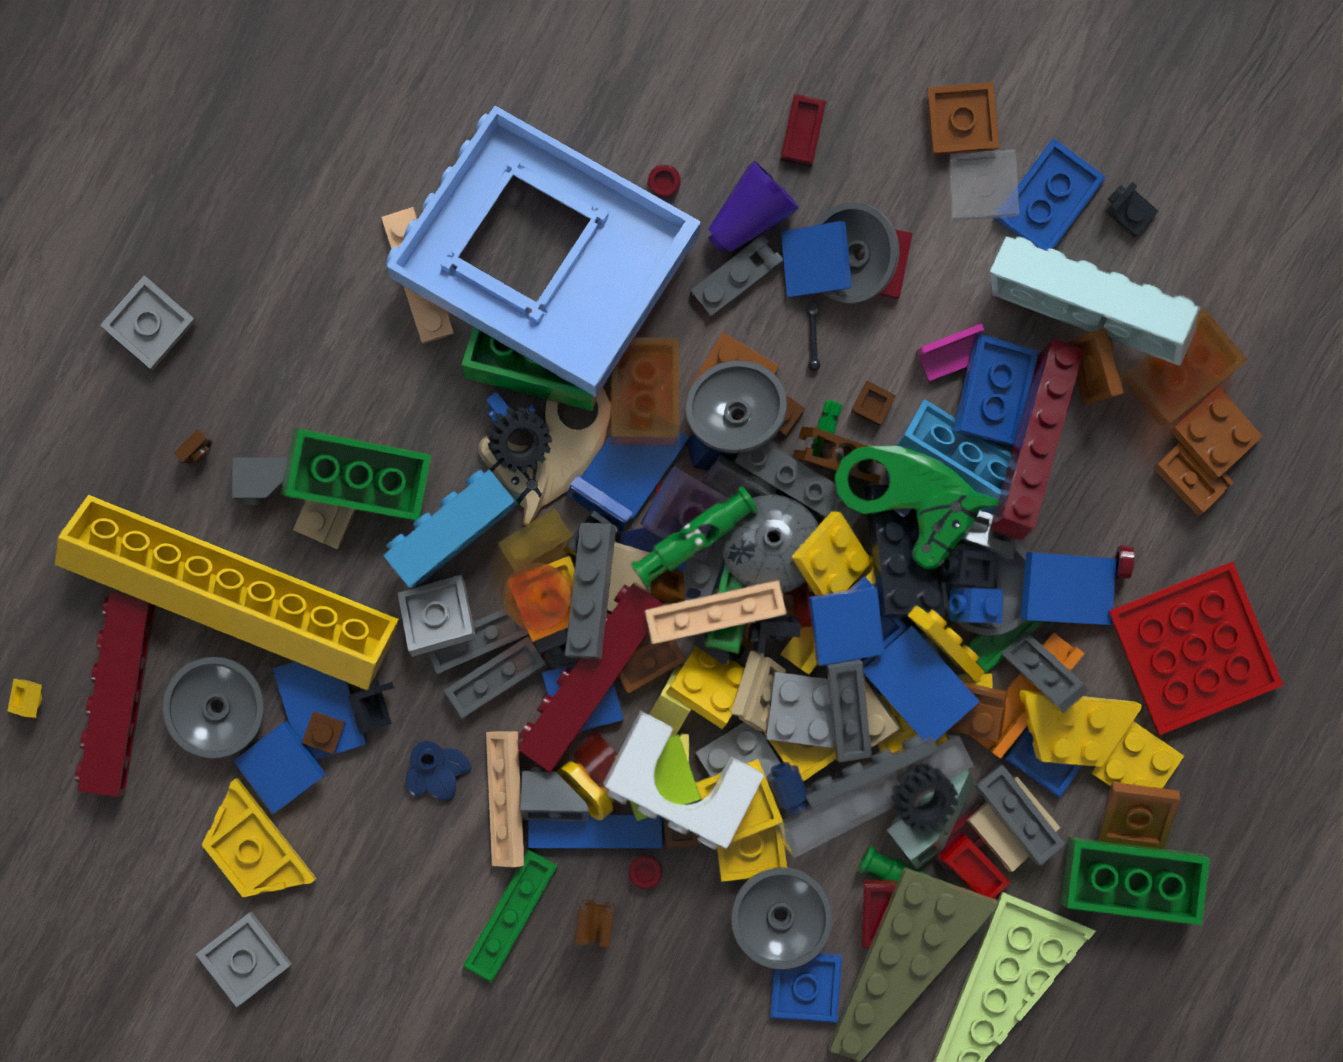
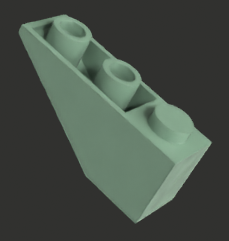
[887,769,975,869]

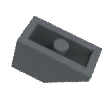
[232,458,287,506]
[520,767,590,821]

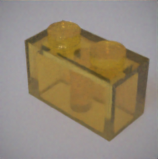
[498,508,573,572]

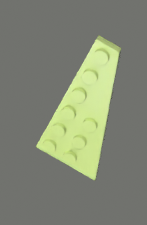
[933,892,1096,1062]

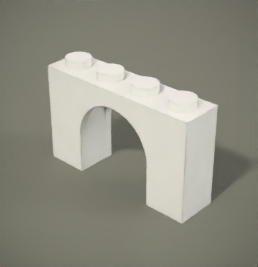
[603,711,764,849]

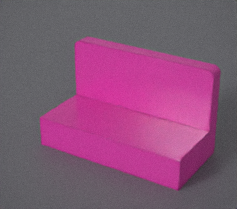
[916,324,984,382]

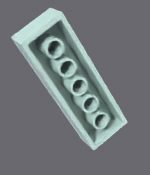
[990,236,1199,366]

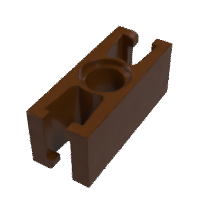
[792,427,883,484]
[575,899,615,948]

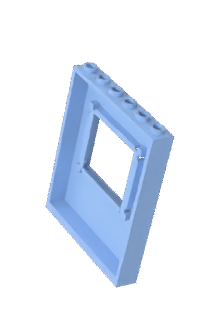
[386,106,701,397]

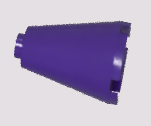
[708,160,799,252]

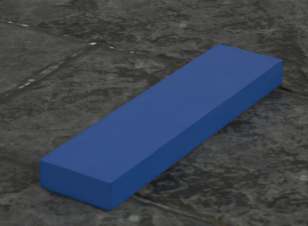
[528,814,662,848]

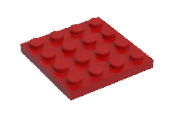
[1109,561,1284,735]

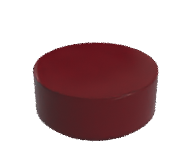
[648,164,681,199]
[1115,545,1134,579]
[629,854,662,889]

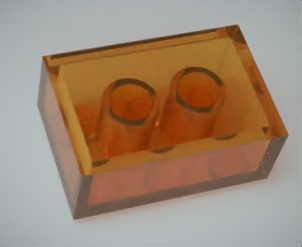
[1122,308,1247,427]
[610,338,679,446]

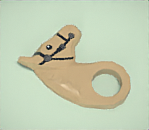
[478,388,611,527]

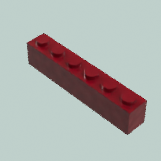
[990,338,1084,541]
[517,582,668,772]
[75,591,156,797]

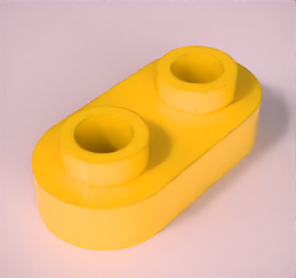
[557,761,613,821]

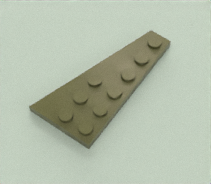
[828,867,999,1062]

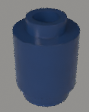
[766,762,808,815]

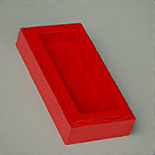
[941,835,1011,899]

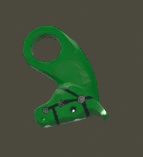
[835,446,999,570]

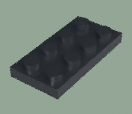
[865,484,945,618]

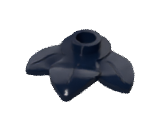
[405,741,471,801]

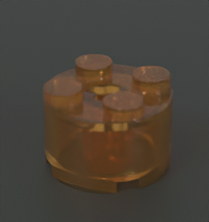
[503,563,572,631]

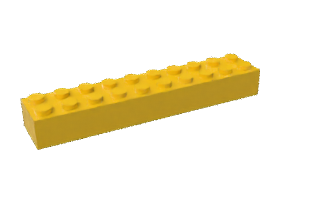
[55,495,399,690]

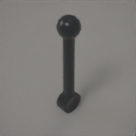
[806,302,821,371]

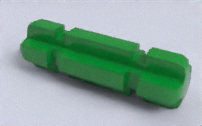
[811,400,842,457]

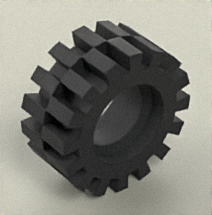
[487,407,552,473]
[891,764,958,832]

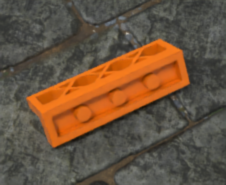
[969,632,1085,759]

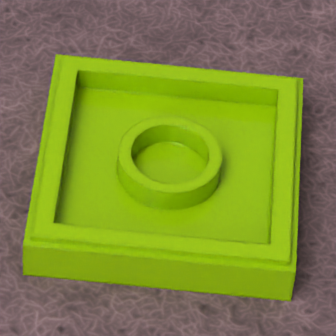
[615,734,701,821]

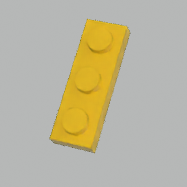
[908,606,985,682]

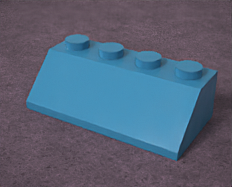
[895,399,1012,515]
[383,470,519,588]

